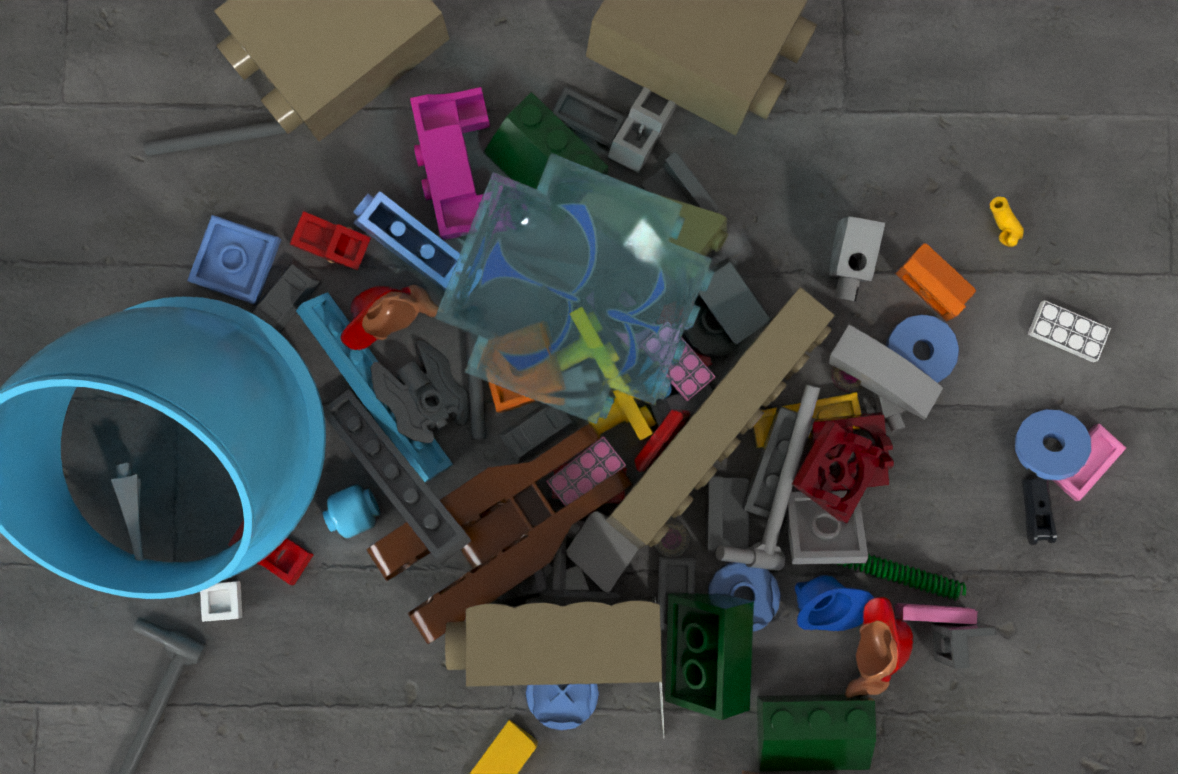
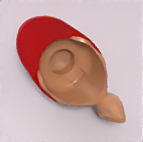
[340,285,444,350]
[845,597,913,698]

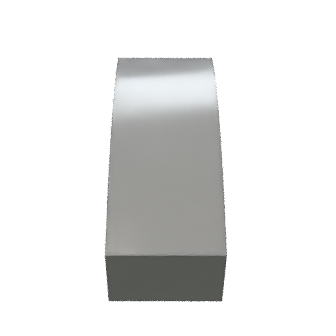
[608,87,677,173]
[829,325,943,420]

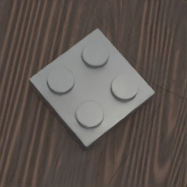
[786,491,868,564]

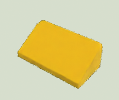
[469,719,539,774]

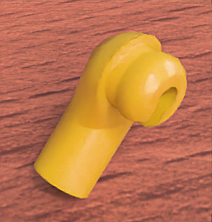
[990,197,1024,247]

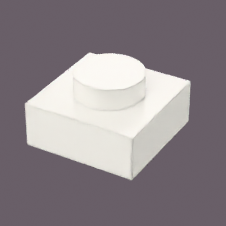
[200,581,242,622]

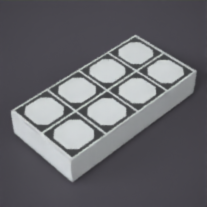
[1028,300,1111,362]

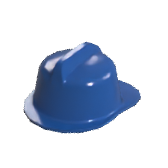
[795,575,875,631]

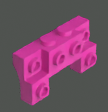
[410,87,513,241]

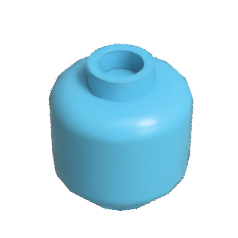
[323,485,380,538]

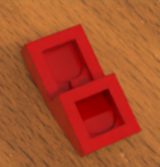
[289,211,371,271]
[228,520,314,585]

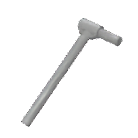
[716,384,820,571]

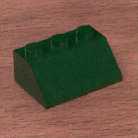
[483,92,608,226]
[665,593,754,720]
[757,694,876,771]

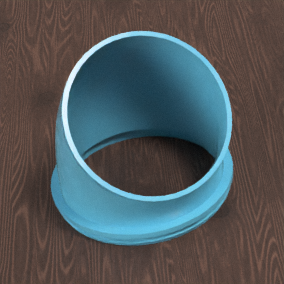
[0,296,326,599]

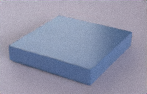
[187,215,281,305]

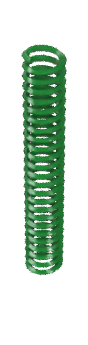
[837,553,966,602]

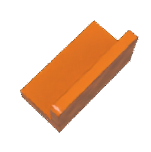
[895,243,976,322]

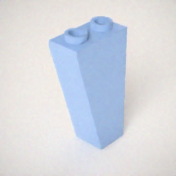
[353,191,481,302]

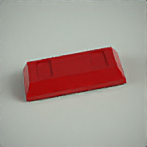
[634,409,691,472]

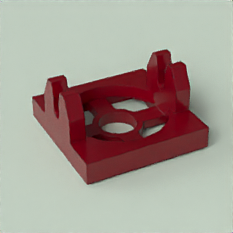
[811,412,894,491]
[792,421,883,523]

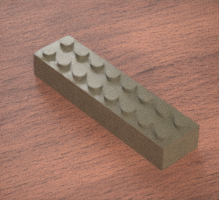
[605,287,835,549]

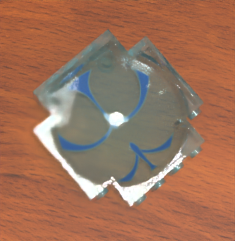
[435,153,714,424]

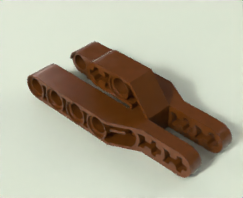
[366,423,632,645]

